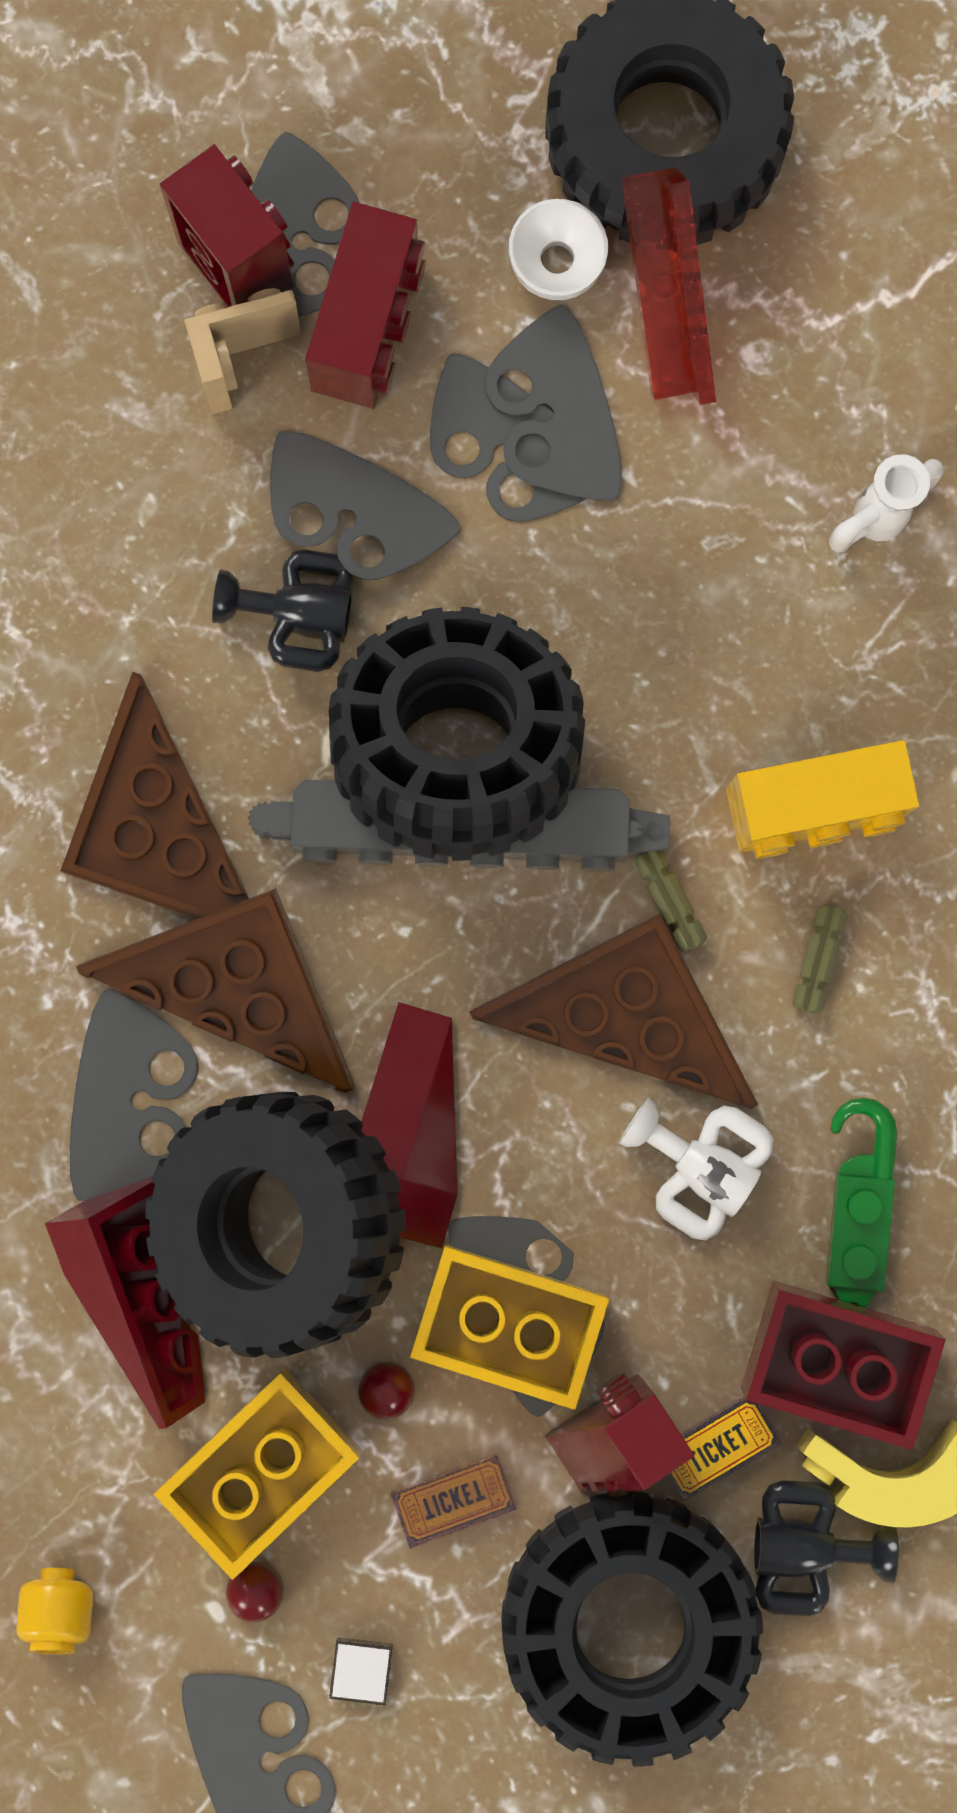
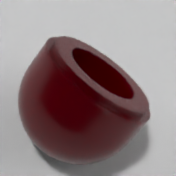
[358,1362,415,1420]
[226,1562,284,1623]

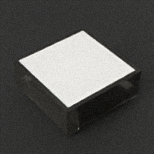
[329,1637,393,1706]

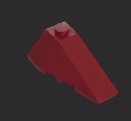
[361,1002,458,1248]
[45,1176,205,1429]

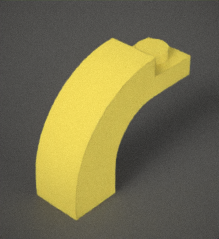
[795,1419,957,1527]

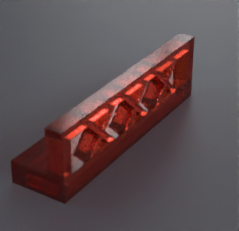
[622,167,716,405]

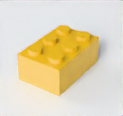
[726,740,920,859]
[410,1244,609,1410]
[153,1368,362,1580]

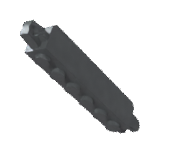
[247,780,671,872]

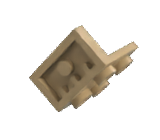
[184,288,301,415]

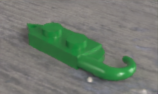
[826,1097,898,1308]

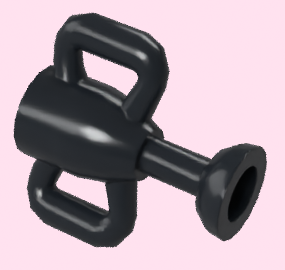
[212,549,354,672]
[754,1480,899,1616]

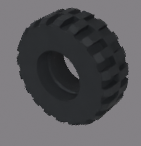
[545,0,794,249]
[328,607,585,861]
[145,1091,406,1359]
[501,1491,763,1767]

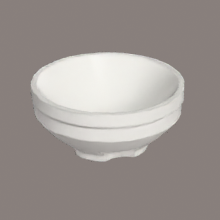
[509,199,608,300]

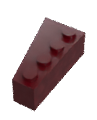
[545,1372,695,1493]

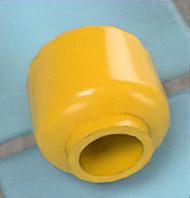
[16,1568,93,1654]

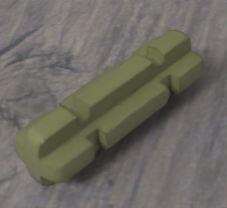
[635,851,707,952]
[792,905,848,1014]

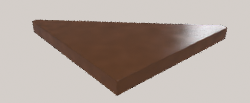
[60,672,249,919]
[76,888,355,1093]
[469,914,758,1109]

